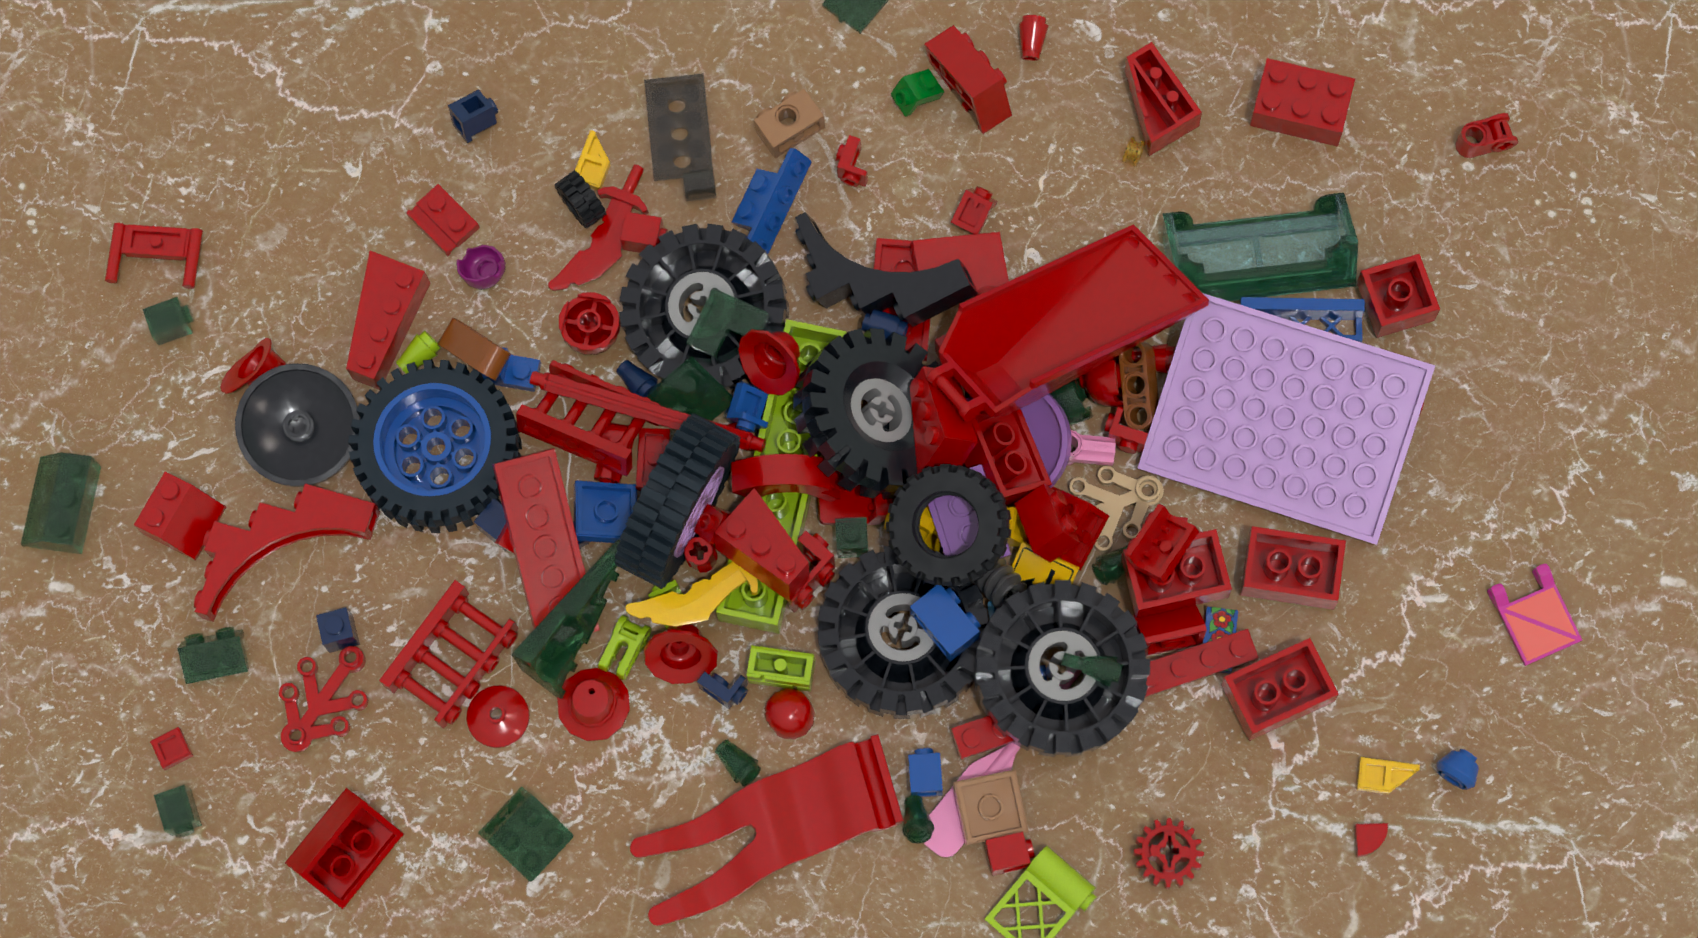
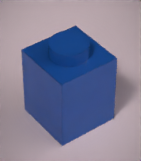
[908,748,943,798]

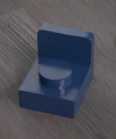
[697,672,748,710]

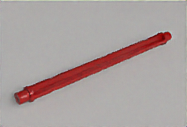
[530,371,766,453]

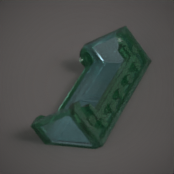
[1163,192,1358,301]

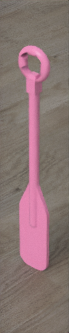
[919,656,1084,858]

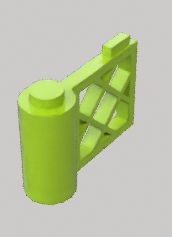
[985,846,1097,938]

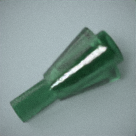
[1062,653,1123,687]

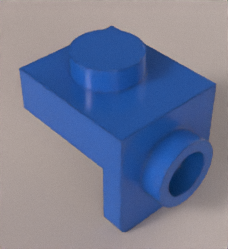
[726,383,768,432]

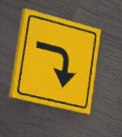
[1012,541,1080,590]

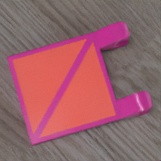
[1487,564,1582,666]

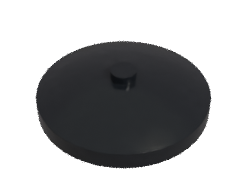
[235,363,360,487]

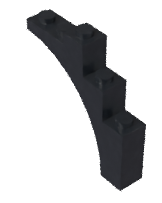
[795,212,978,327]

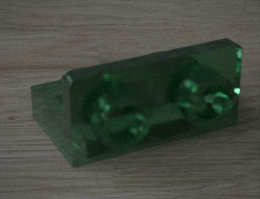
[177,627,249,684]

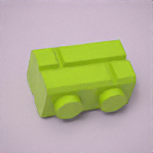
[747,645,816,692]

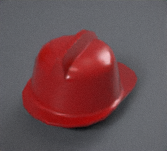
[220,338,286,394]

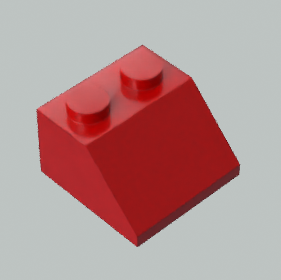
[134,472,226,561]
[1133,605,1207,657]

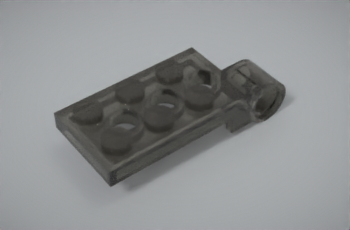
[644,73,716,202]

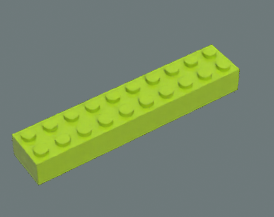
[716,319,847,634]

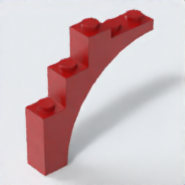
[194,484,380,622]

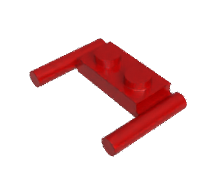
[105,223,203,289]

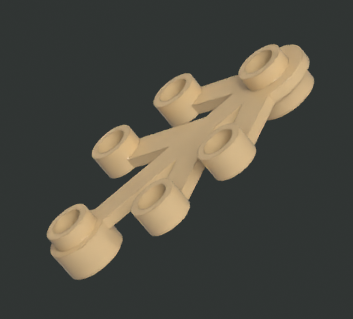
[1069,466,1164,553]

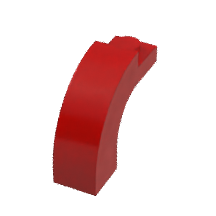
[731,454,840,502]

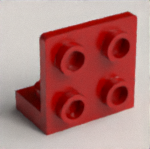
[1027,486,1109,571]

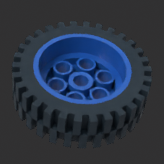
[349,360,522,533]

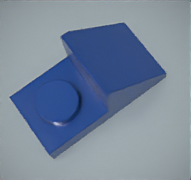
[481,347,541,392]

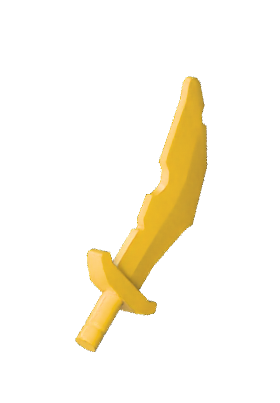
[625,561,758,627]

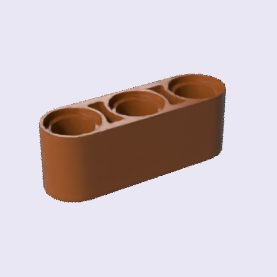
[437,318,511,381]
[1119,341,1159,430]

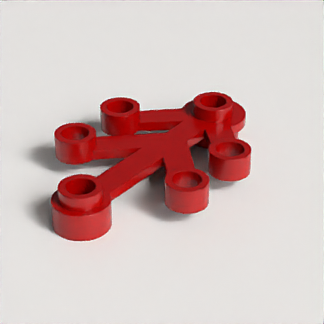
[279,646,369,752]

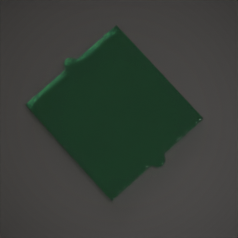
[822,0,889,34]

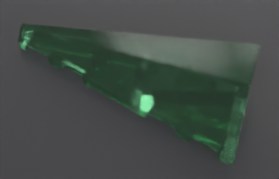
[511,539,620,699]

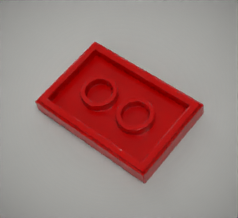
[910,232,1009,291]

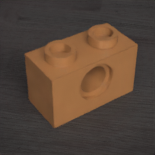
[754,89,825,159]

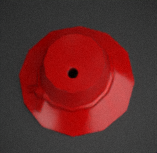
[738,329,800,395]
[644,624,718,684]
[557,668,630,741]

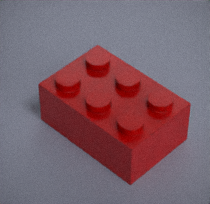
[1250,58,1356,147]
[1240,526,1346,610]
[1121,529,1232,618]
[1221,638,1339,741]

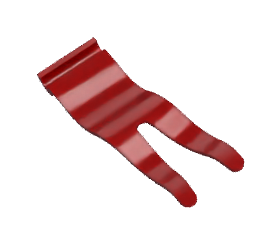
[630,734,904,926]

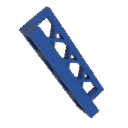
[1239,297,1365,343]

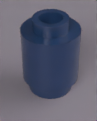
[861,309,909,339]

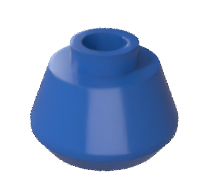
[1436,749,1479,790]

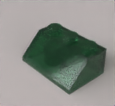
[21,452,101,554]

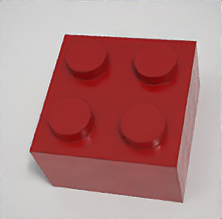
[1356,253,1440,338]

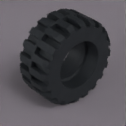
[886,464,1011,586]

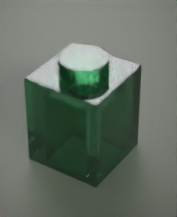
[143,297,194,345]
[835,517,869,558]
[154,785,202,838]

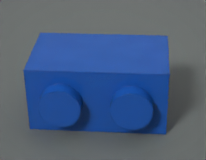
[910,585,981,662]

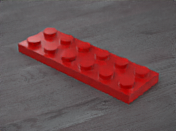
[492,448,600,647]

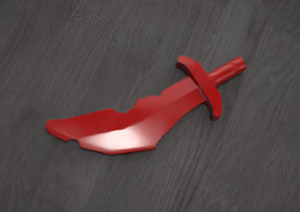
[548,164,648,291]

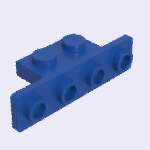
[732,148,811,254]

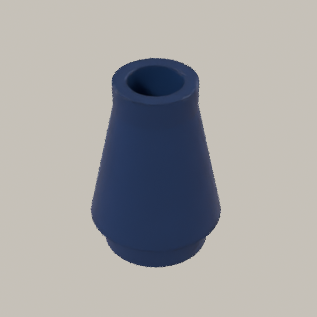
[616,360,661,399]

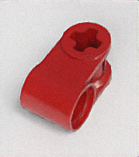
[1455,113,1518,158]

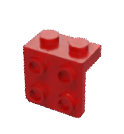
[817,472,892,525]
[788,531,836,612]

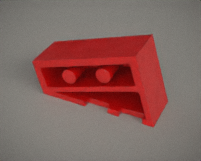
[924,25,1012,134]
[1125,42,1202,156]

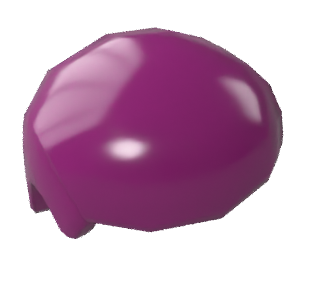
[456,245,506,290]

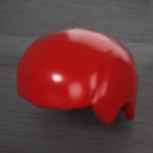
[764,688,815,739]

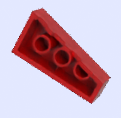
[346,250,431,390]

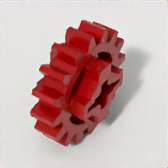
[1133,818,1204,889]

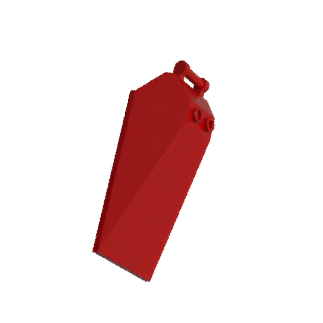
[927,224,1209,422]

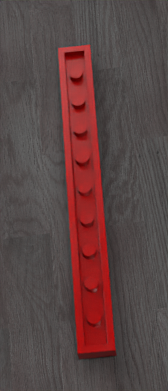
[951,629,1259,760]

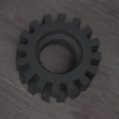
[555,170,606,228]

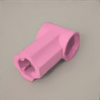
[1067,430,1116,466]

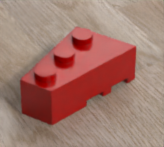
[910,366,978,474]
[714,488,809,602]

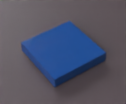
[574,481,637,543]

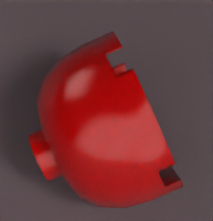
[559,292,620,355]
[1080,355,1123,407]

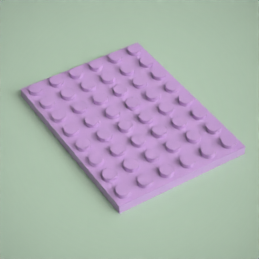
[1138,293,1435,545]

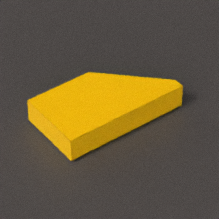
[575,130,611,191]
[1356,757,1420,794]

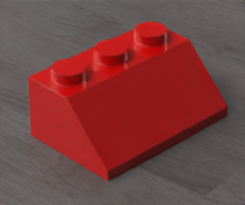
[964,409,1052,505]
[285,788,404,909]

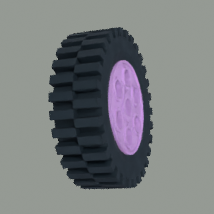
[614,413,741,589]

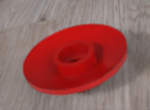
[466,685,530,748]

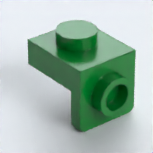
[891,69,944,116]

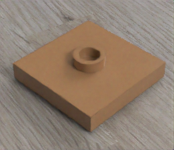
[952,769,1029,845]

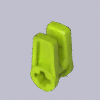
[598,615,652,681]

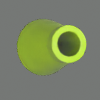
[396,330,441,374]

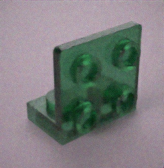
[478,787,574,882]

